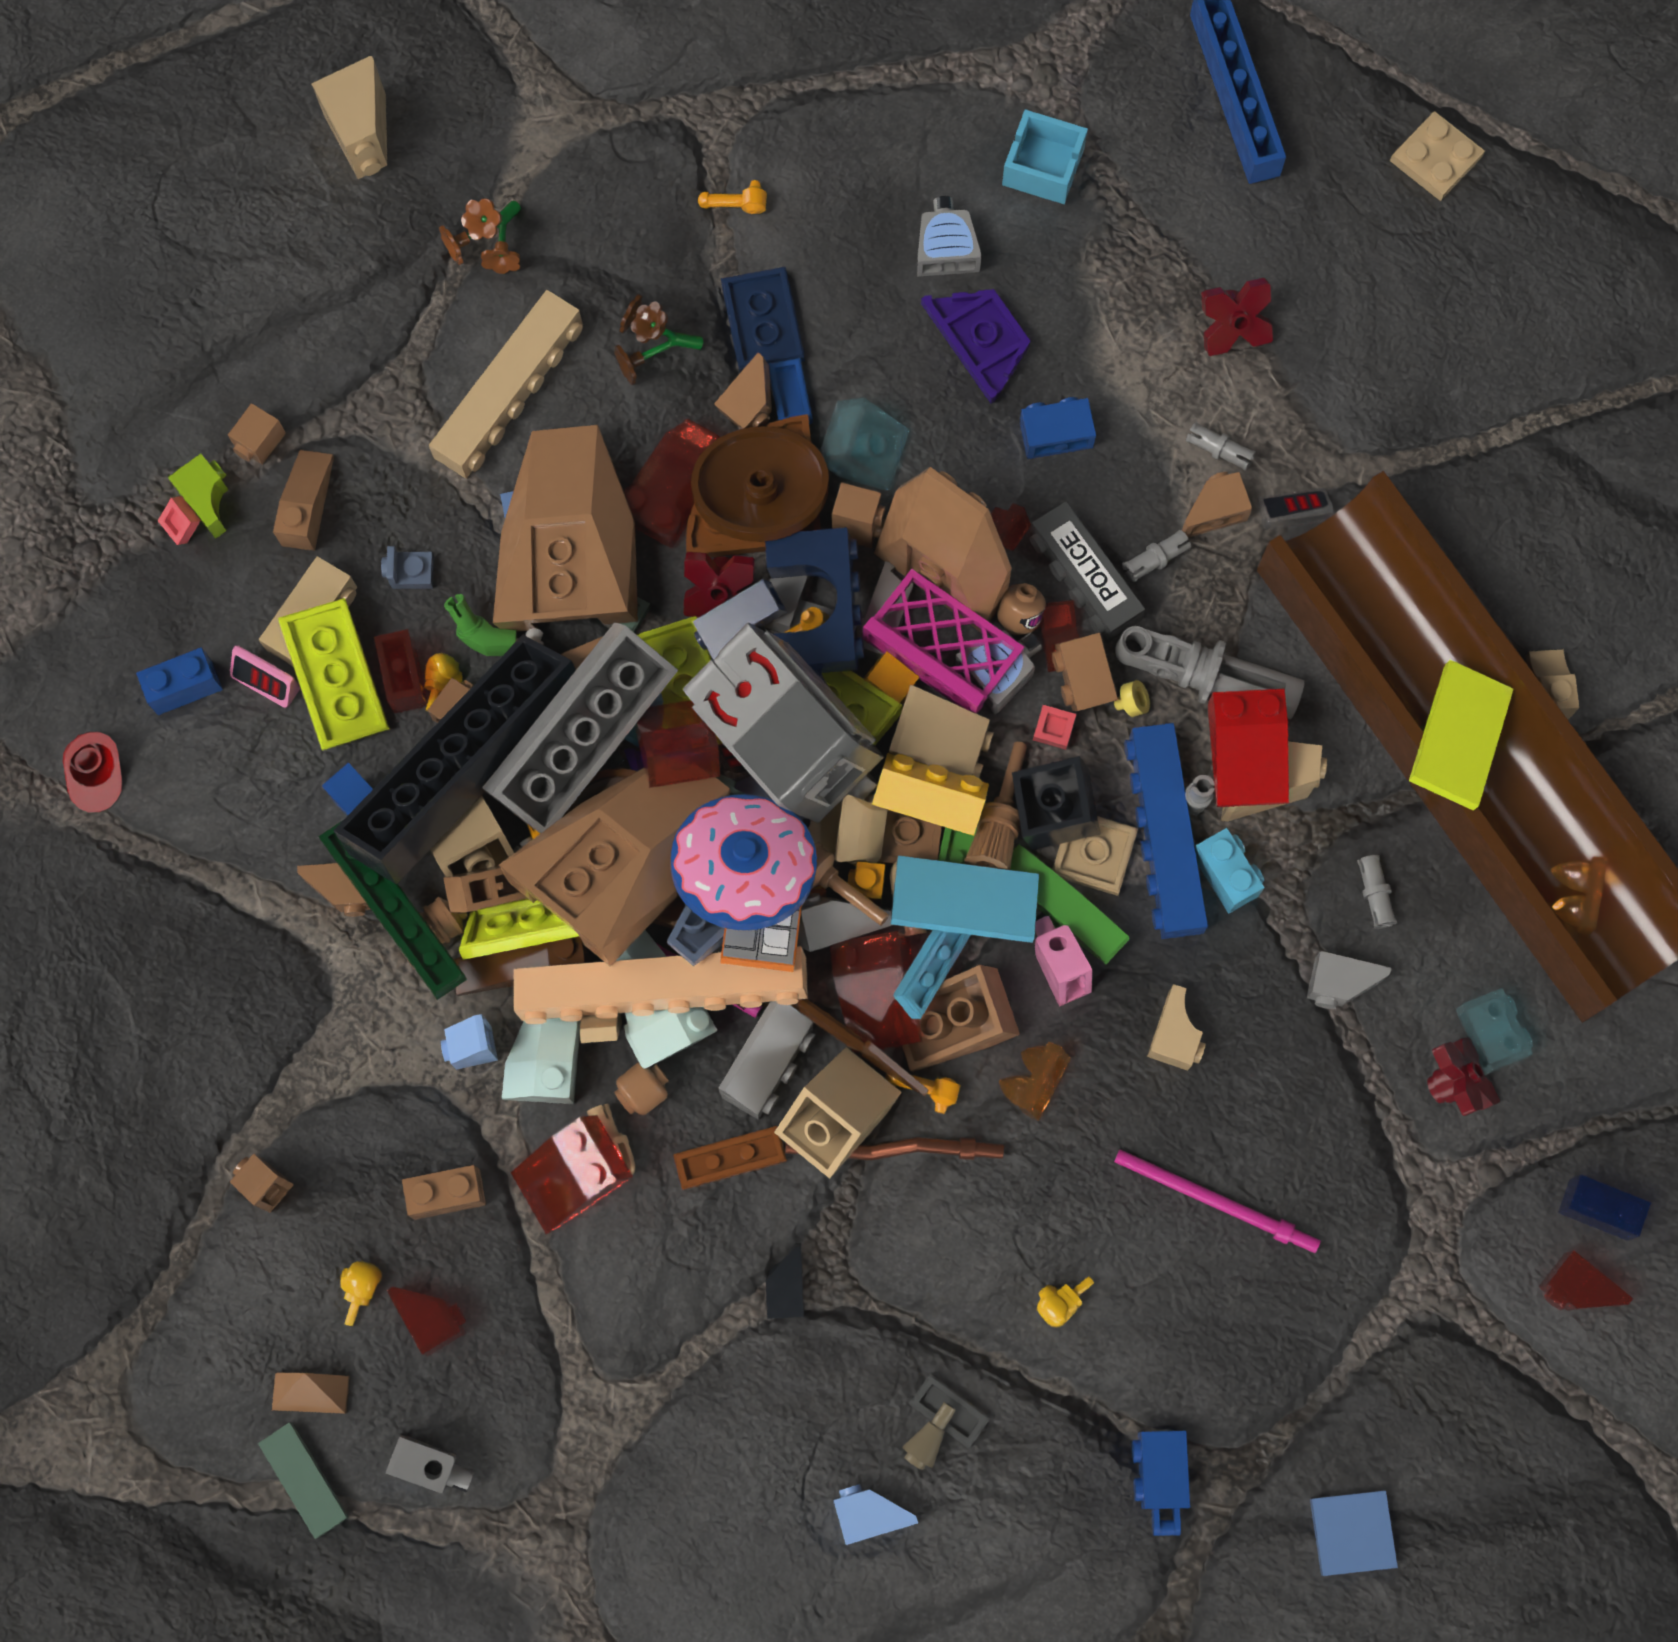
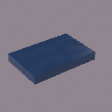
[721,267,805,374]

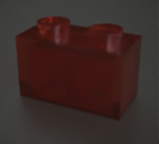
[374,629,428,713]

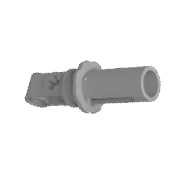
[1115,626,1304,719]

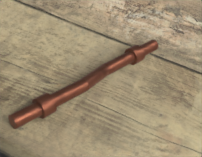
[785,1137,1004,1160]

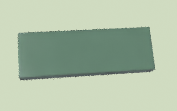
[258,1422,349,1539]

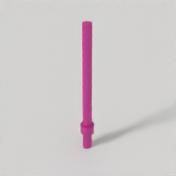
[1114,1149,1321,1253]

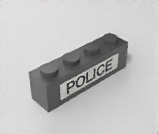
[1030,502,1145,642]

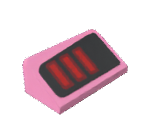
[230,645,301,708]

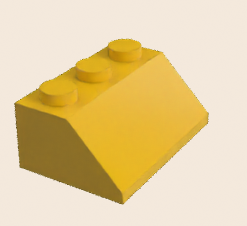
[872,753,989,836]

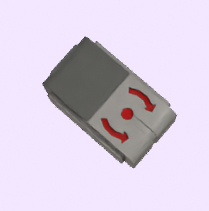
[683,622,884,823]

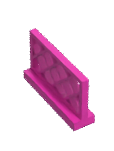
[862,569,1024,714]

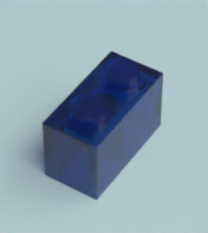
[1558,1175,1651,1241]

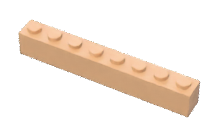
[514,946,808,1024]

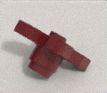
[1201,278,1273,356]
[683,552,755,617]
[1427,1037,1500,1116]

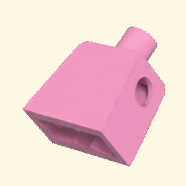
[1035,916,1092,1007]

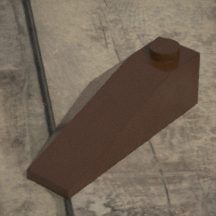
[454,936,594,996]

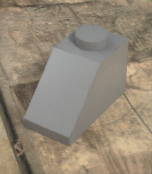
[1307,951,1391,1009]

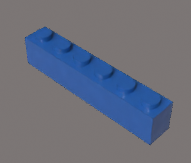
[1190,0,1286,184]
[1124,723,1208,939]

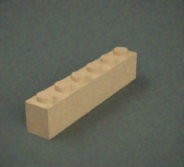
[429,290,583,479]

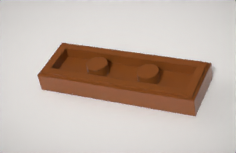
[673,1126,787,1190]

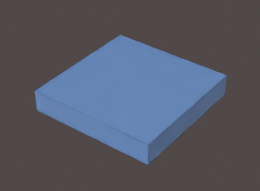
[1310,1491,1398,1576]

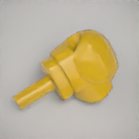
[424,653,462,712]
[340,1261,382,1326]
[1036,1276,1094,1328]

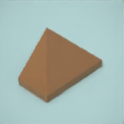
[272,1373,350,1414]

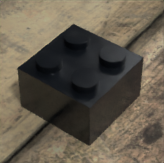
[1012,756,1101,850]

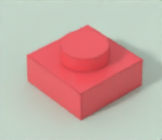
[158,496,201,545]
[1033,705,1076,750]

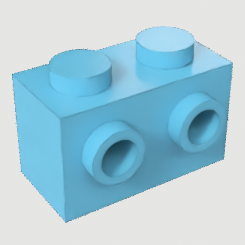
[1195,828,1265,914]

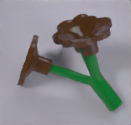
[614,294,703,385]

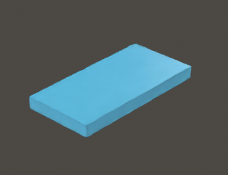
[891,856,1039,943]

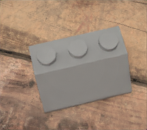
[719,1001,815,1120]

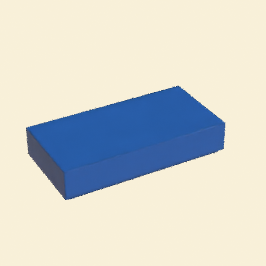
[768,358,813,424]

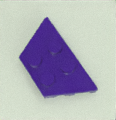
[921,289,1030,404]

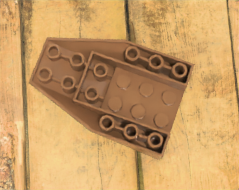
[493,425,638,632]
[874,467,1012,633]
[499,749,731,966]

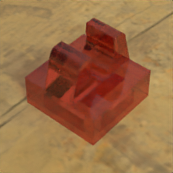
[991,503,1031,552]

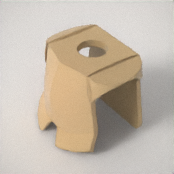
[808,794,888,866]

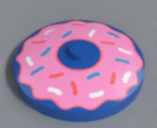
[671,795,817,930]

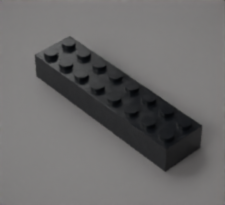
[333,635,576,885]

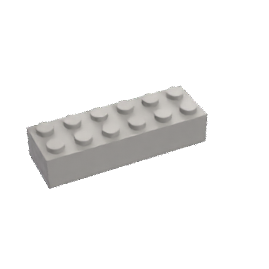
[482,622,678,834]

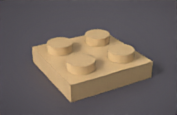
[1390,111,1485,201]

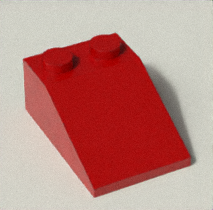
[1208,689,1289,807]

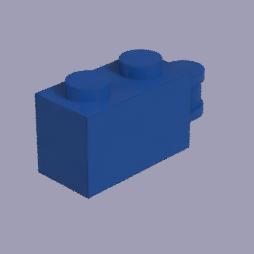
[1132,1431,1190,1536]

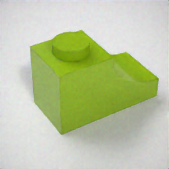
[168,453,228,539]

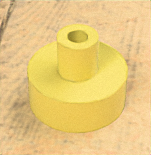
[1114,680,1150,717]

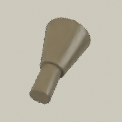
[902,1402,956,1470]

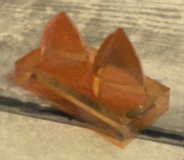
[1551,856,1608,935]
[999,1042,1071,1121]

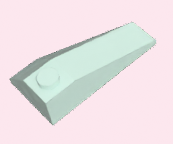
[616,930,717,1069]
[502,1018,581,1104]

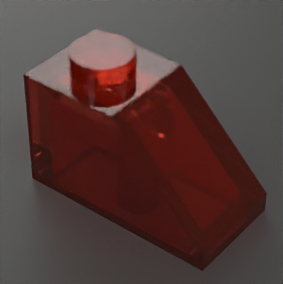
[1538,1250,1633,1311]
[387,1287,467,1356]

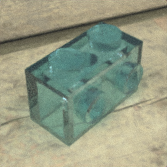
[1456,988,1533,1075]

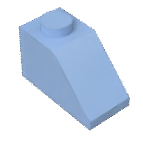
[441,1014,498,1070]
[833,1484,918,1545]

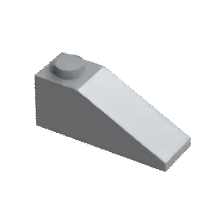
[797,893,892,952]

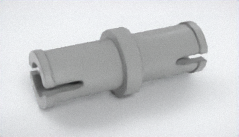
[1186,422,1256,471]
[1122,530,1191,582]
[1185,775,1215,815]
[1357,855,1397,929]

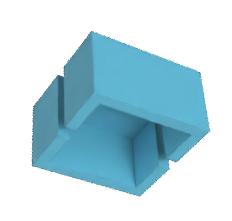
[1002,109,1088,205]

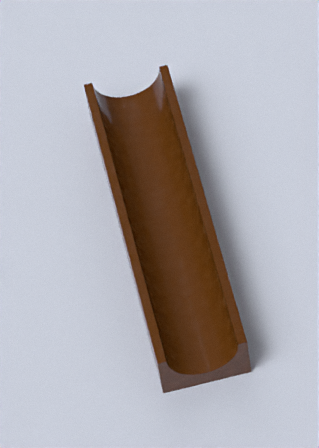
[1257,471,1678,1023]

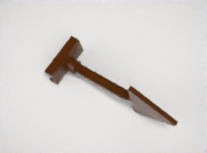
[736,999,929,1096]

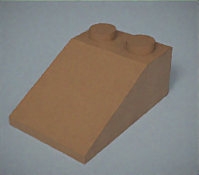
[889,965,1020,1072]

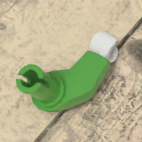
[444,594,544,656]

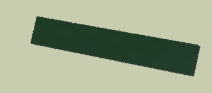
[318,820,467,1000]

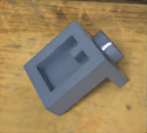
[381,546,434,589]

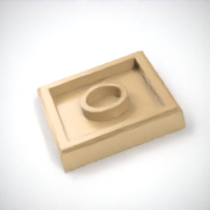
[1052,816,1138,896]

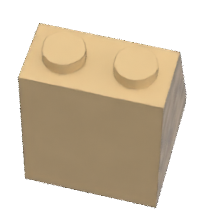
[311,56,387,179]
[889,685,994,779]
[1221,741,1327,822]
[430,795,514,877]
[774,1047,902,1179]

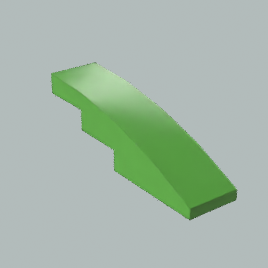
[1011,844,1129,964]

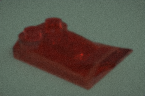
[623,419,720,549]

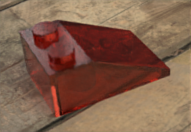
[634,700,720,788]
[830,931,922,1053]
[510,1115,633,1235]

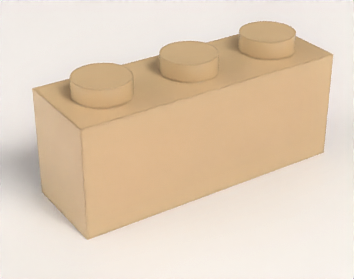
[259,556,357,666]

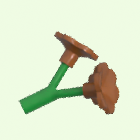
[439,198,521,274]

